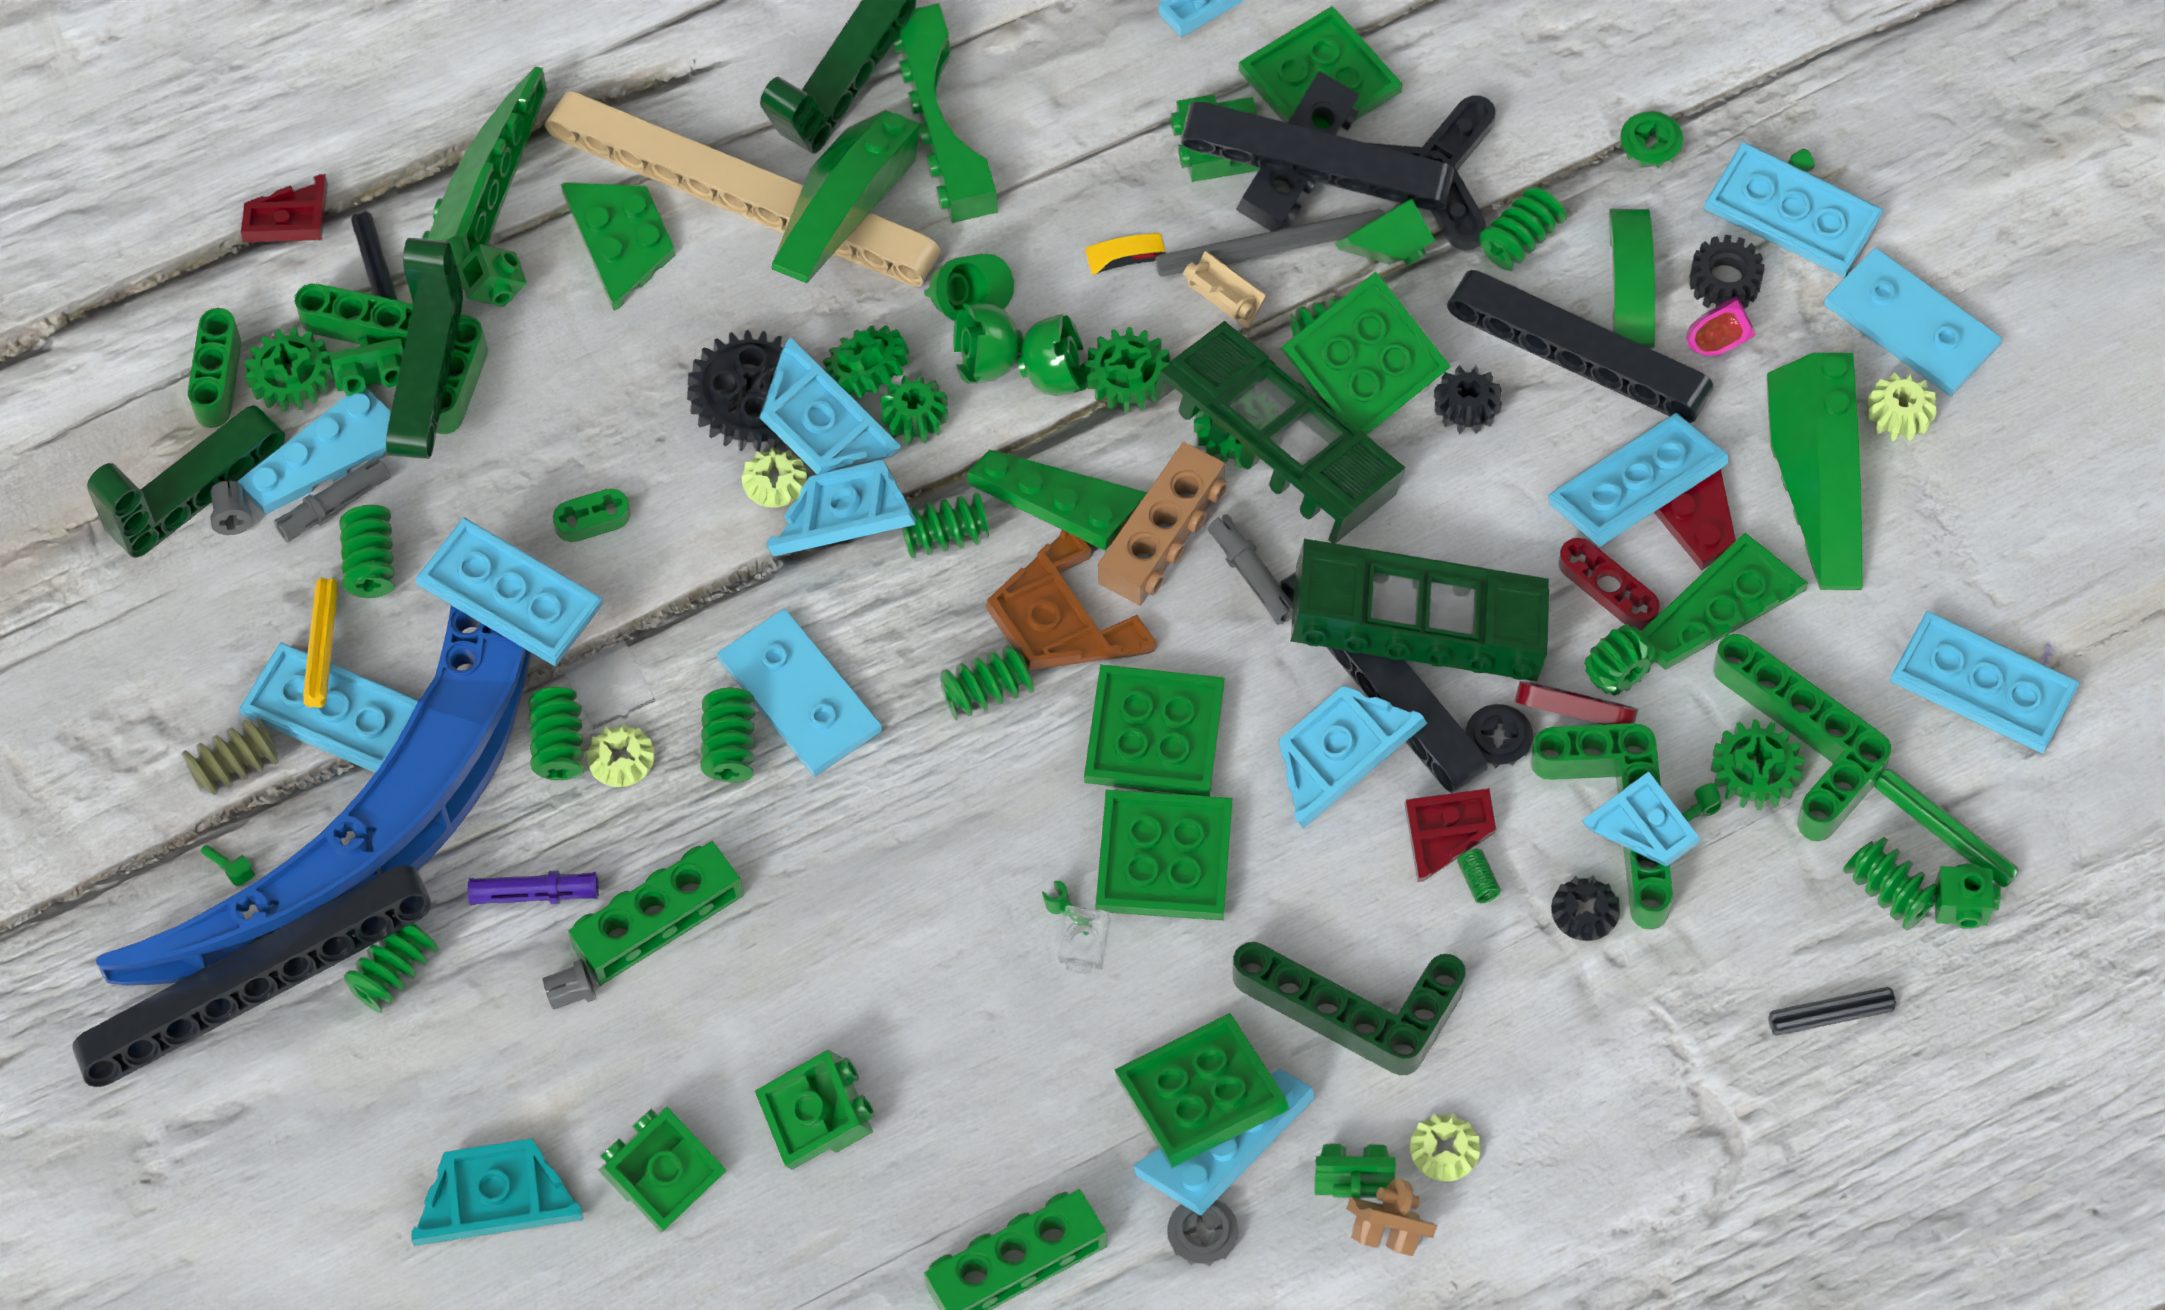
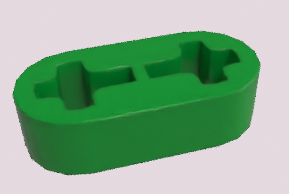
[553,489,630,542]

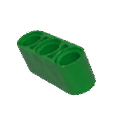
[188,308,242,428]

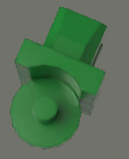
[329,337,404,396]
[1315,1144,1396,1199]

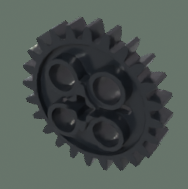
[687,330,783,452]

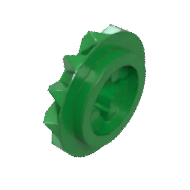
[1620,111,1683,168]

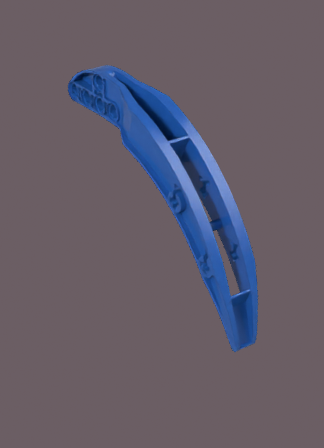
[96,605,531,986]

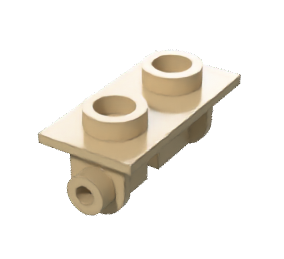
[1183,251,1267,329]

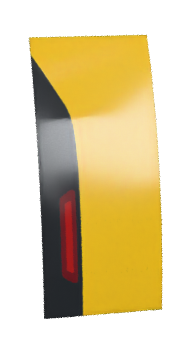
[1085,233,1166,275]

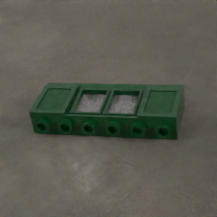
[1153,321,1406,544]
[1290,538,1549,682]

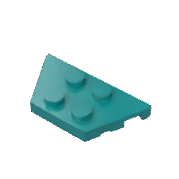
[411,1138,583,1246]

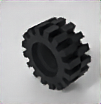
[1689,235,1764,309]

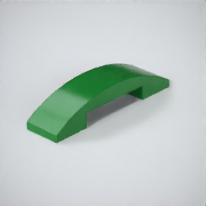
[1609,209,1655,348]

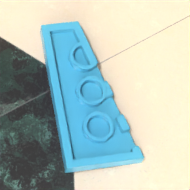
[237,388,391,515]
[1133,1068,1315,1216]

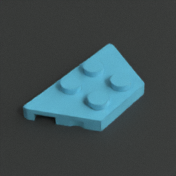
[760,338,902,475]
[766,460,916,556]
[1279,686,1427,829]

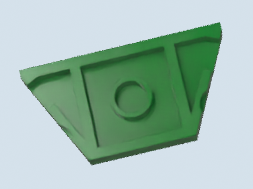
[561,182,675,311]

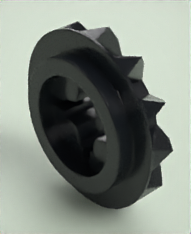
[1465,704,1533,769]
[1551,875,1620,941]

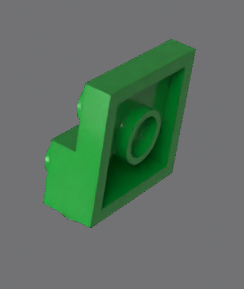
[1170,94,1260,182]
[755,1050,875,1170]
[598,1106,727,1233]

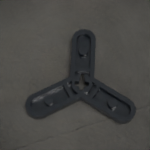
[1365,95,1495,250]

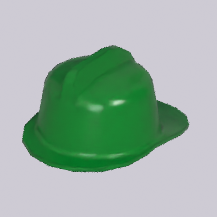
[924,254,1014,321]

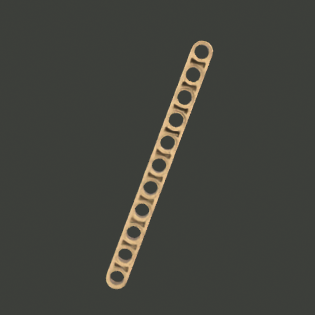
[545,91,941,287]

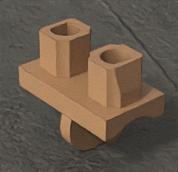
[1346,1178,1437,1256]

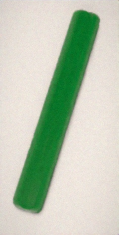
[1875,768,2019,887]

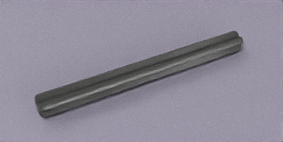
[1155,209,1385,277]

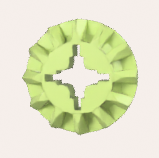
[741,446,807,507]
[586,723,654,787]
[1410,1113,1480,1182]

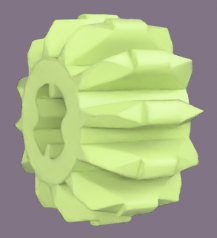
[1867,372,1937,443]

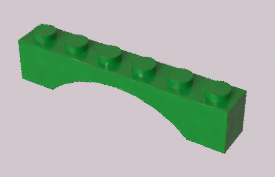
[892,3,998,223]

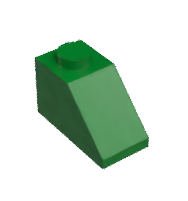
[1334,199,1435,265]

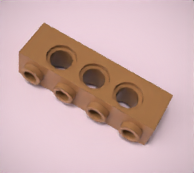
[1098,441,1228,606]

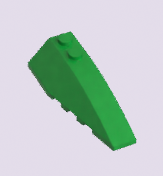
[422,66,547,266]
[771,110,920,283]
[1766,352,1862,590]

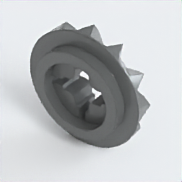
[1167,1200,1238,1267]

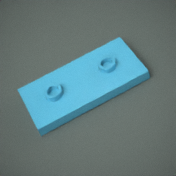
[1704,141,1884,278]
[1824,248,2003,396]
[1548,413,1729,547]
[416,517,603,667]
[717,608,882,777]
[1889,610,2080,754]
[239,642,418,773]

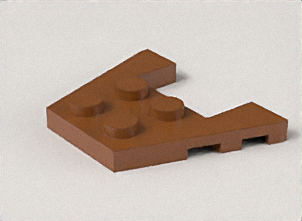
[986,530,1157,670]

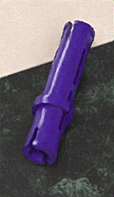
[467,870,599,905]

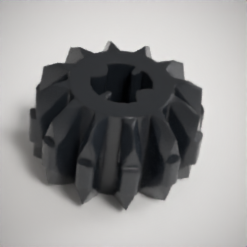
[1434,365,1502,435]

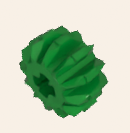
[880,374,949,445]
[1584,624,1657,696]

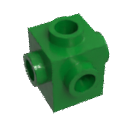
[457,244,527,307]
[1935,863,2001,929]

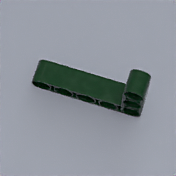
[760,0,917,154]
[386,237,463,459]
[87,405,285,558]
[1233,942,1466,1076]

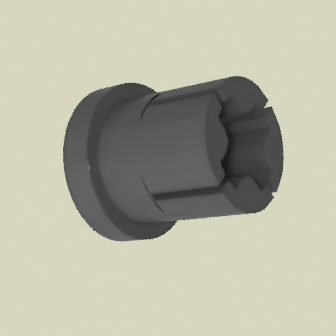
[210,481,252,535]
[542,959,596,1010]

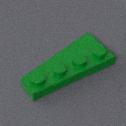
[967,449,1147,551]
[1642,532,1808,670]

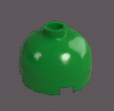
[953,302,1023,384]
[1017,314,1087,396]

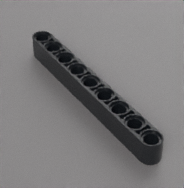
[72,865,432,1087]

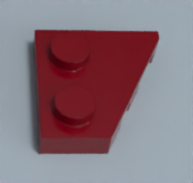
[240,174,328,242]
[1654,469,1736,570]
[1404,788,1496,882]

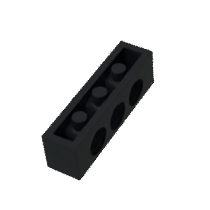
[1236,71,1360,231]

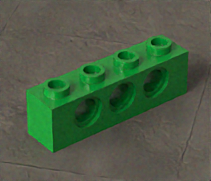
[568,840,744,986]
[924,1188,1107,1310]

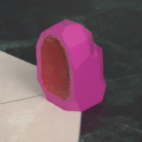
[1685,296,1755,356]

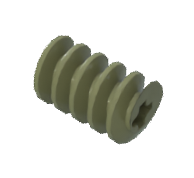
[181,716,279,796]

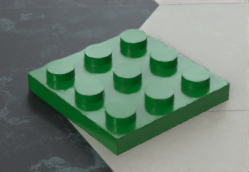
[1238,6,1402,130]
[1280,272,1451,435]
[1084,664,1225,796]
[1095,790,1233,921]
[1114,1013,1290,1168]

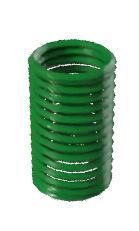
[1457,848,1501,904]

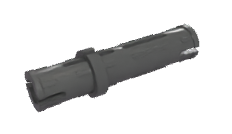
[273,456,391,543]
[1207,514,1293,625]

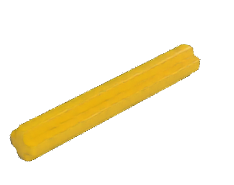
[303,577,338,708]

